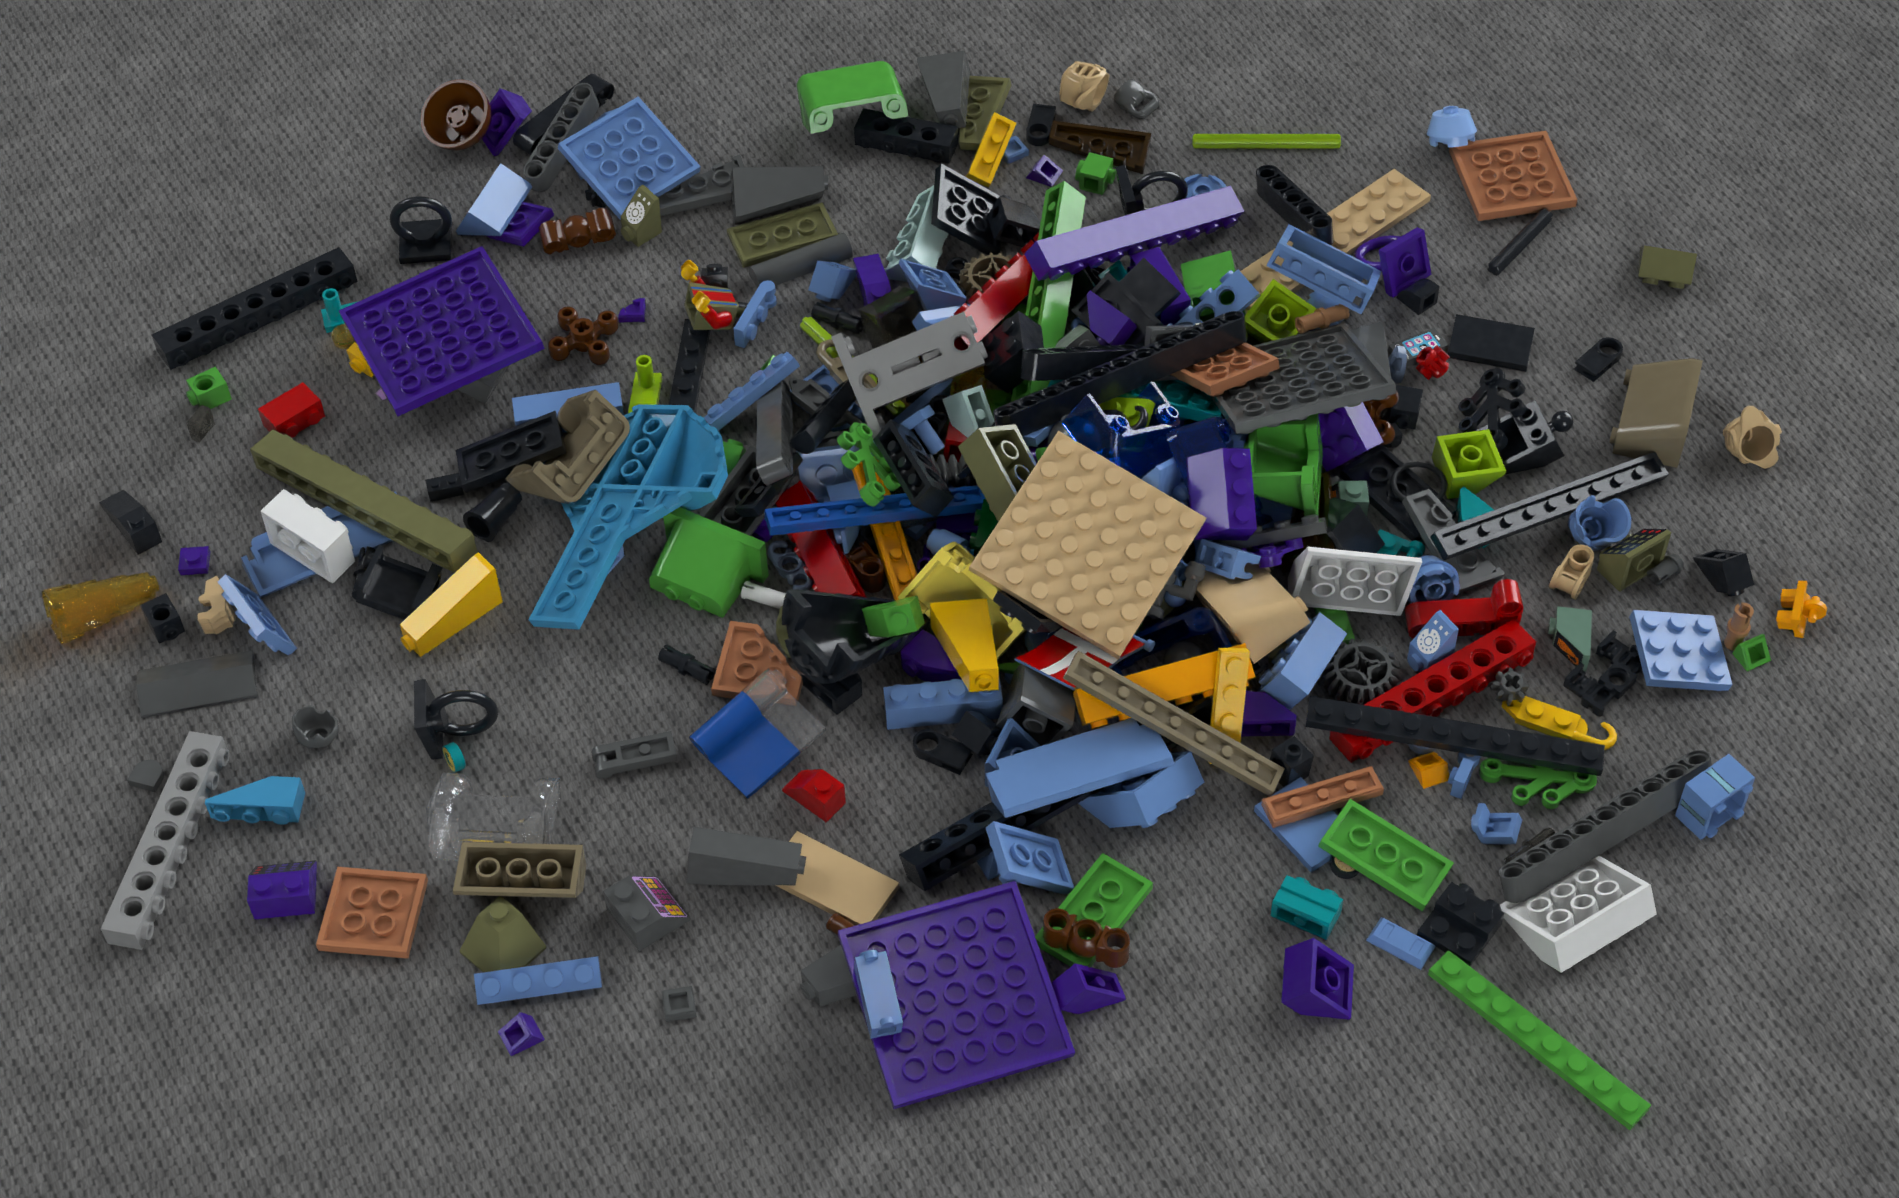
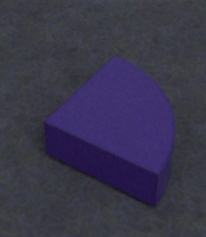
[618,298,646,323]

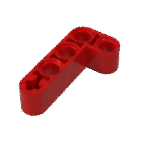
[1404,579,1523,639]

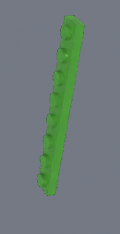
[1428,950,1651,1130]

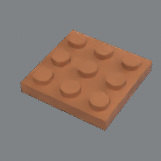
[1170,342,1280,396]
[316,867,428,959]

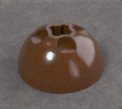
[420,79,491,151]

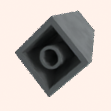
[996,664,1075,746]

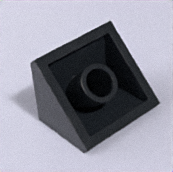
[1327,497,1385,553]

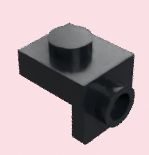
[701,264,728,288]

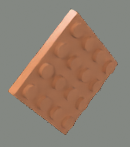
[1449,131,1577,221]

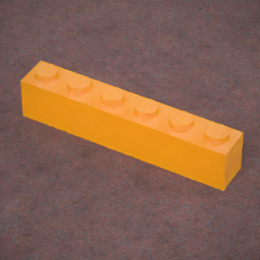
[1073,643,1255,729]

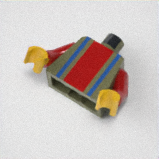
[681,260,748,330]

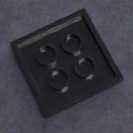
[931,163,1000,255]

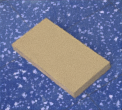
[775,831,899,926]

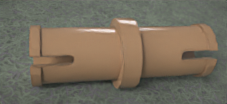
[1295,303,1349,334]
[1724,603,1754,651]

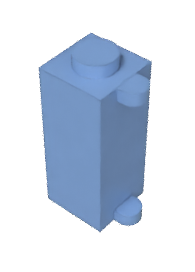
[854,950,903,1039]

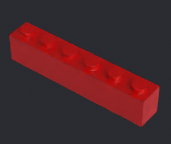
[776,481,867,598]

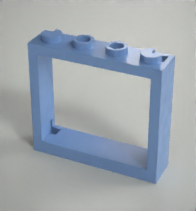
[1266,224,1381,314]

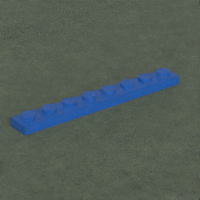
[765,485,986,536]

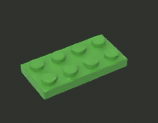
[1318,799,1454,912]
[1035,853,1153,967]

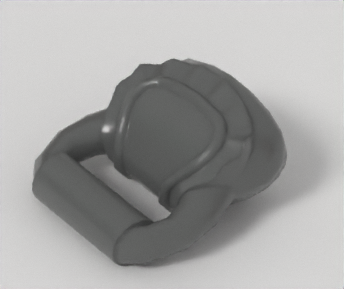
[1114,79,1159,119]

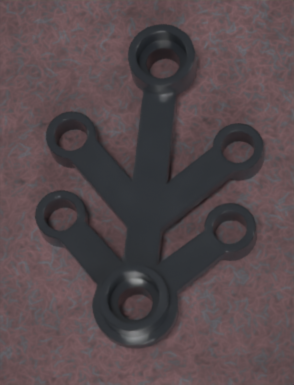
[1458,368,1526,452]

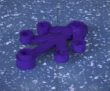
[1241,537,1304,568]

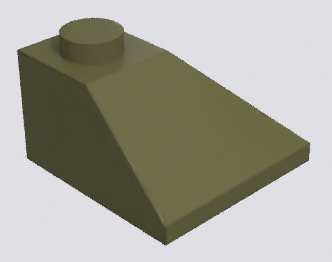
[460,896,547,972]

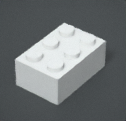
[261,489,355,584]

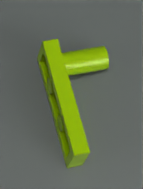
[628,355,663,413]

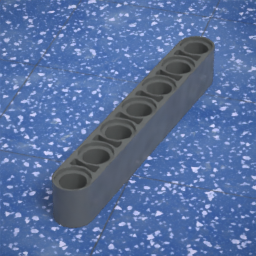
[756,379,793,486]

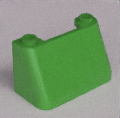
[797,61,908,134]

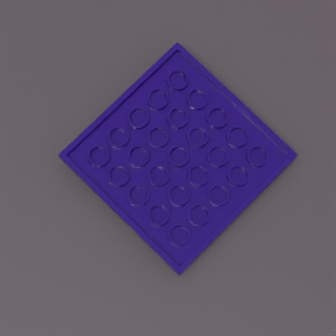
[339,246,545,417]
[838,881,1075,1110]

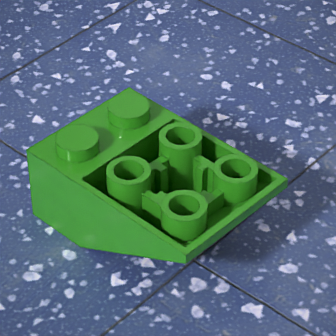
[1181,250,1246,322]

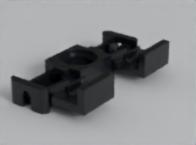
[1563,630,1642,717]

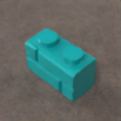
[1270,875,1344,940]

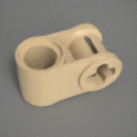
[1549,544,1594,600]

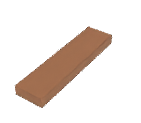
[1261,766,1384,828]

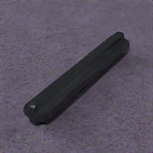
[1487,209,1553,276]

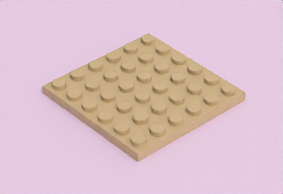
[969,431,1206,660]

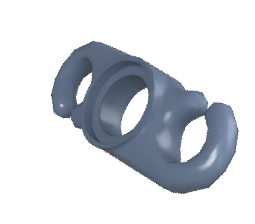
[767,540,813,590]

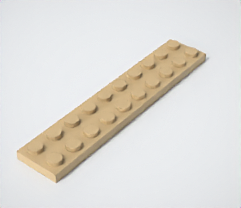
[1240,169,1431,313]

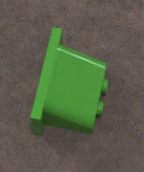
[1244,413,1323,516]
[649,507,769,618]

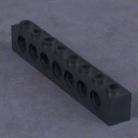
[152,247,358,370]

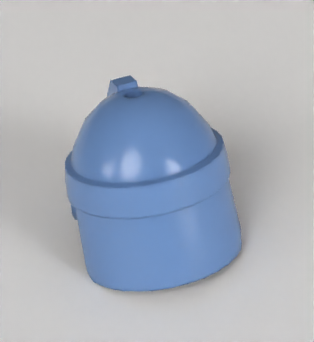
[1568,495,1631,551]

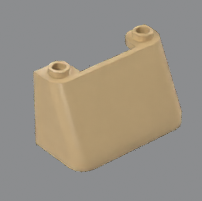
[1195,563,1311,664]

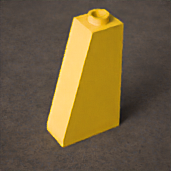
[400,552,503,657]
[930,598,999,692]

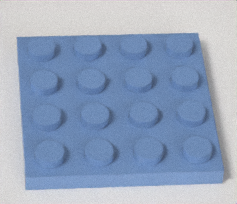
[558,97,701,220]

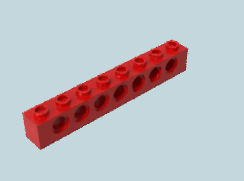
[1329,619,1536,763]

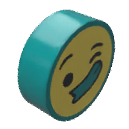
[442,742,466,773]

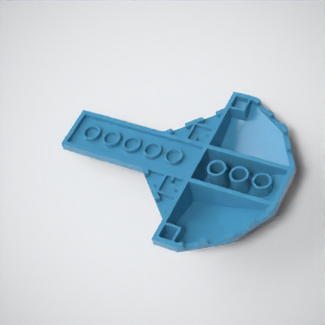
[528,404,728,630]

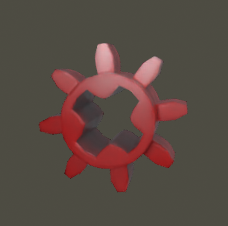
[1416,345,1450,380]

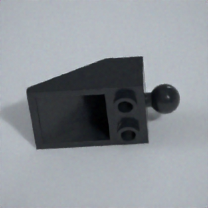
[1476,400,1574,475]

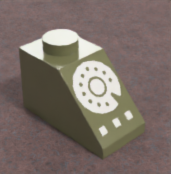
[621,185,662,247]

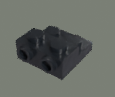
[1417,882,1504,967]

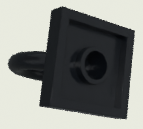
[1115,165,1188,215]
[389,196,452,264]
[414,679,498,760]

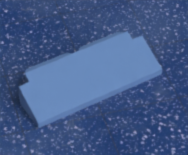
[241,491,397,598]
[985,718,1174,818]

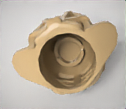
[1060,61,1110,112]
[1723,406,1782,469]

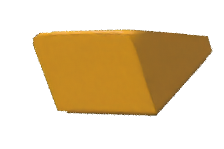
[1408,752,1449,789]

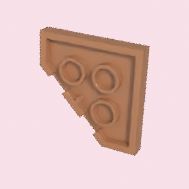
[711,621,803,707]

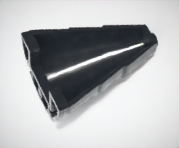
[782,589,930,684]

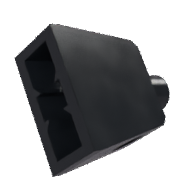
[987,195,1041,247]

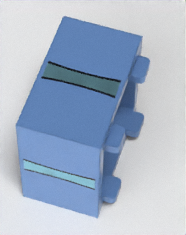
[1675,754,1755,840]

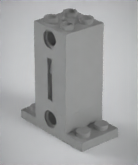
[831,312,988,439]

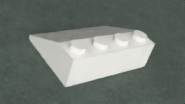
[1288,547,1422,616]
[1500,856,1657,973]

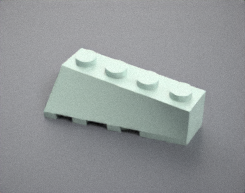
[884,185,948,282]

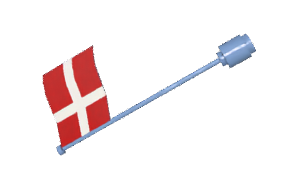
[926,529,1155,690]

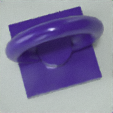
[1354,227,1432,297]

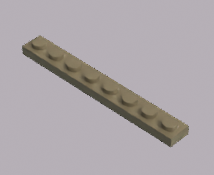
[1063,651,1285,797]

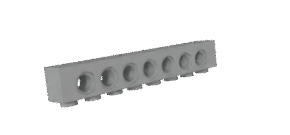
[101,731,230,950]

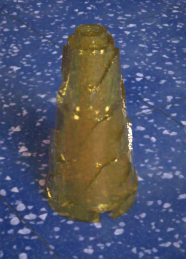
[42,572,159,644]

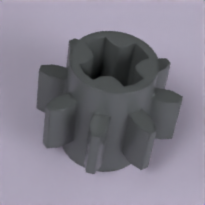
[1490,667,1529,706]

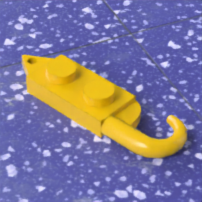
[1502,696,1617,750]

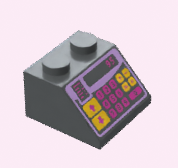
[603,876,691,951]

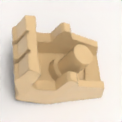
[198,576,236,634]

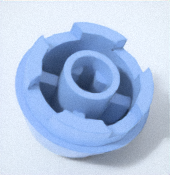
[1427,106,1477,148]

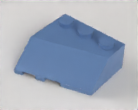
[1078,751,1205,828]

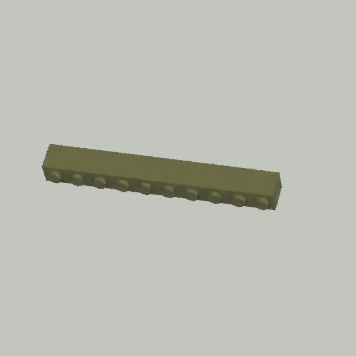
[250,430,478,573]

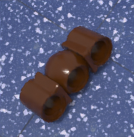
[539,208,616,254]
[1043,908,1130,968]

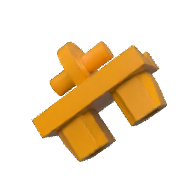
[1776,581,1827,638]

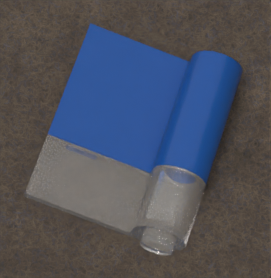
[689,668,826,799]

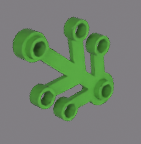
[837,422,901,507]
[1479,758,1597,809]

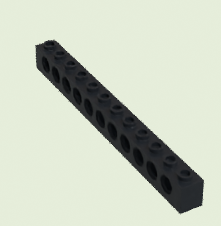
[899,693,1212,891]

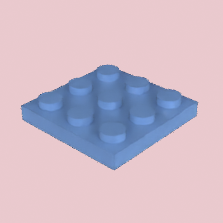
[1629,610,1732,691]

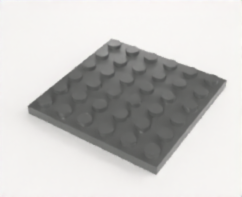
[1210,323,1397,434]

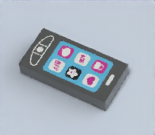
[1388,328,1448,367]

